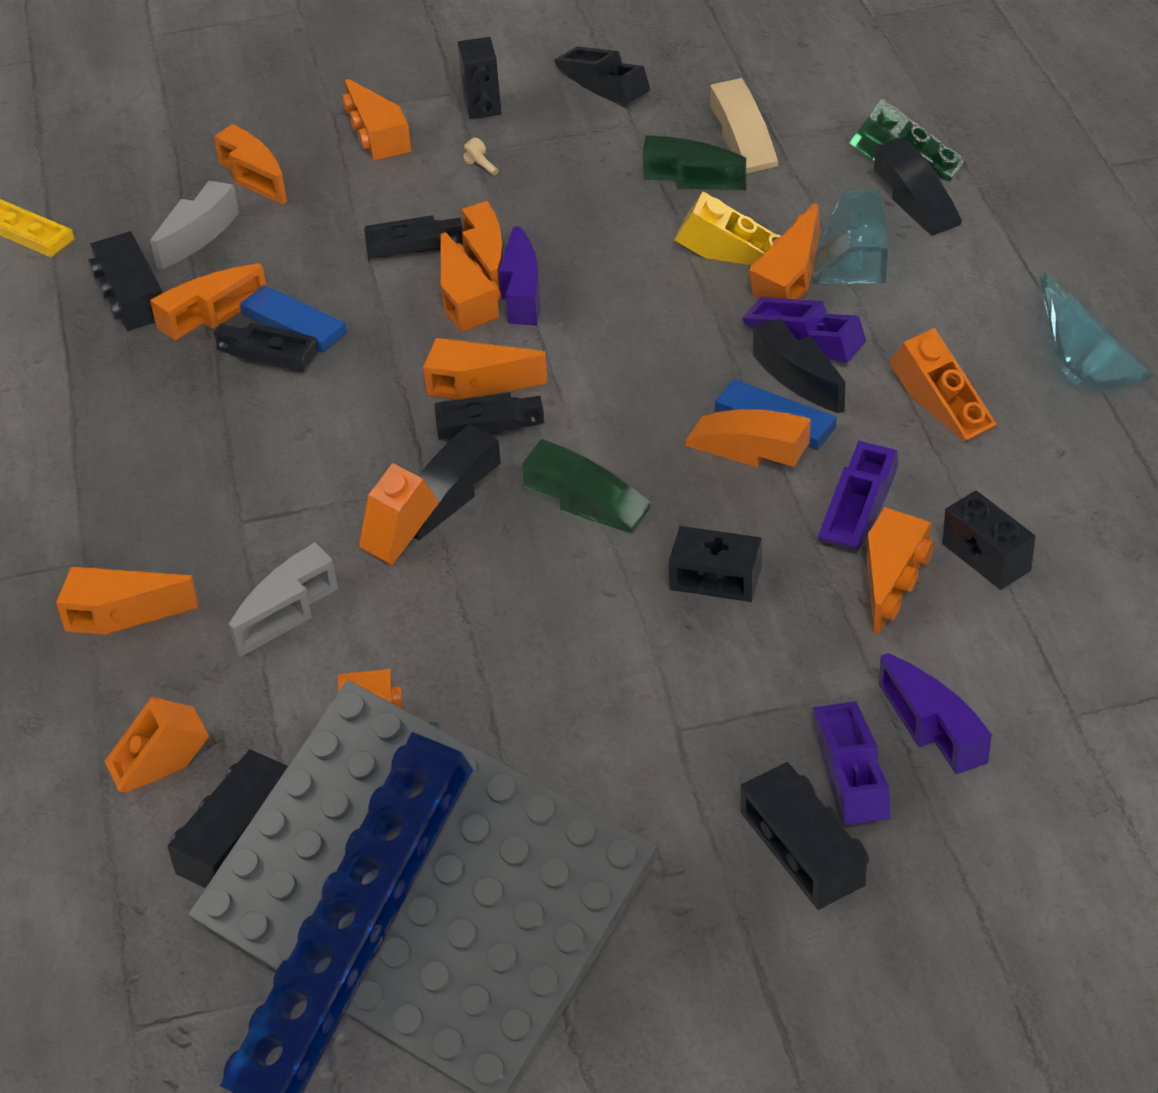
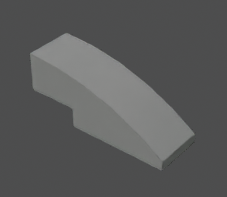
[150,181,239,269]
[229,542,338,657]

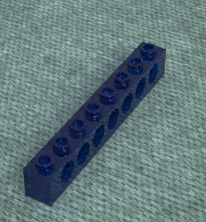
[219,732,473,1093]

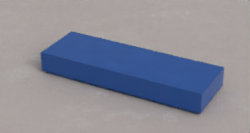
[240,285,347,353]
[715,379,837,450]

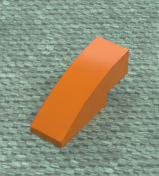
[214,124,287,205]
[461,201,503,293]
[150,263,267,341]
[685,409,811,468]

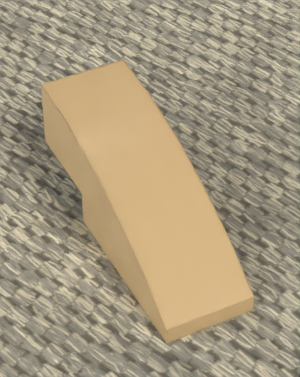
[710,78,778,174]

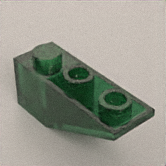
[849,99,965,182]

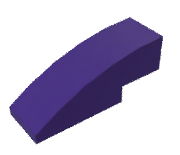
[499,226,540,326]
[742,297,866,362]
[818,440,899,551]
[879,653,992,775]
[813,701,891,825]

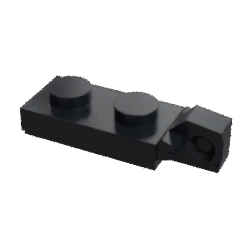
[364,215,464,259]
[214,322,319,372]
[434,392,544,440]

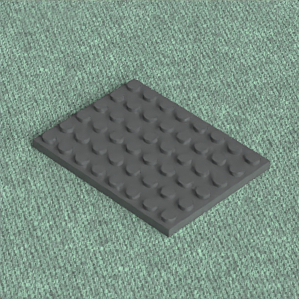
[188,679,660,1093]

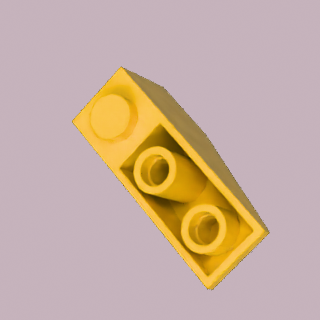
[674,191,780,265]

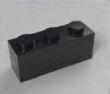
[88,231,163,331]
[167,749,288,888]
[741,762,869,910]

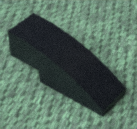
[554,46,650,104]
[874,137,962,236]
[753,318,846,414]
[414,424,501,540]

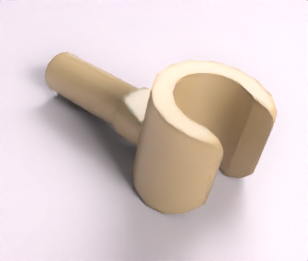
[463,137,499,176]

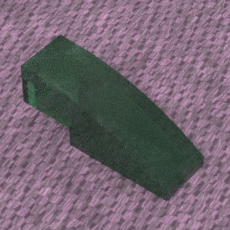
[643,135,747,190]
[522,439,650,534]

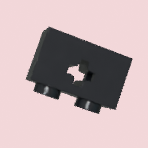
[458,37,502,119]
[942,490,1036,590]
[669,526,762,602]

